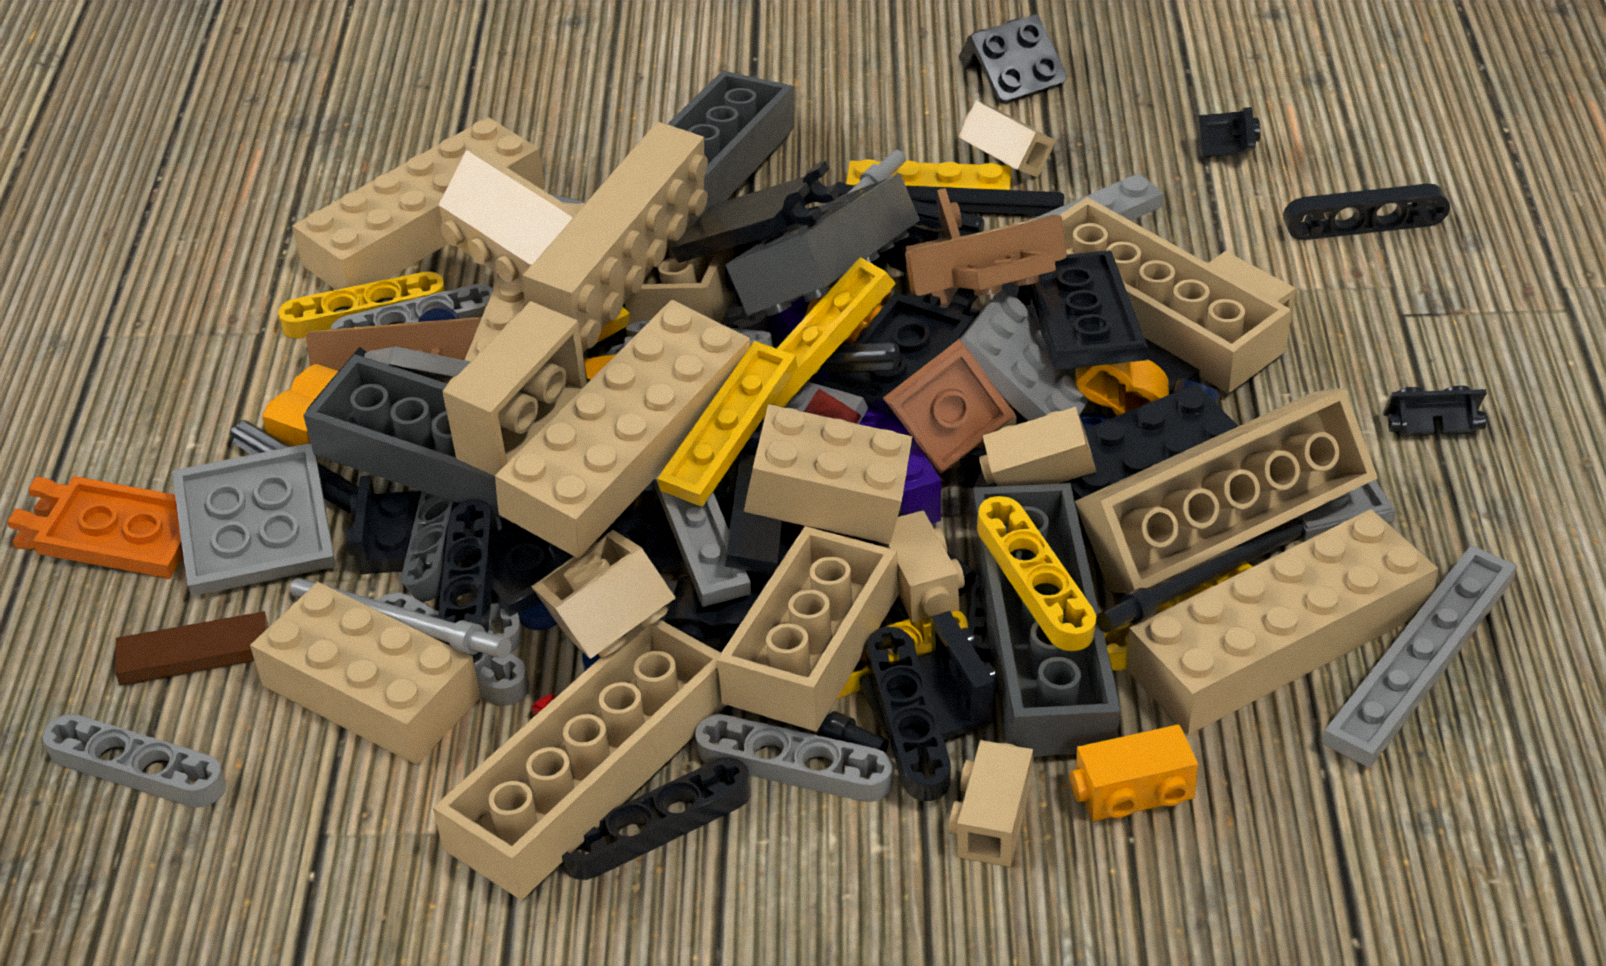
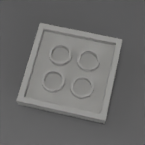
[959,289,1089,421]
[172,443,336,596]

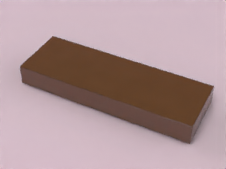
[115,611,269,685]

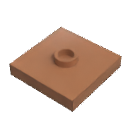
[883,339,1016,474]

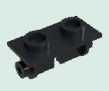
[1383,385,1487,437]

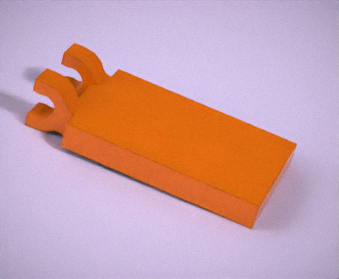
[7,476,183,579]

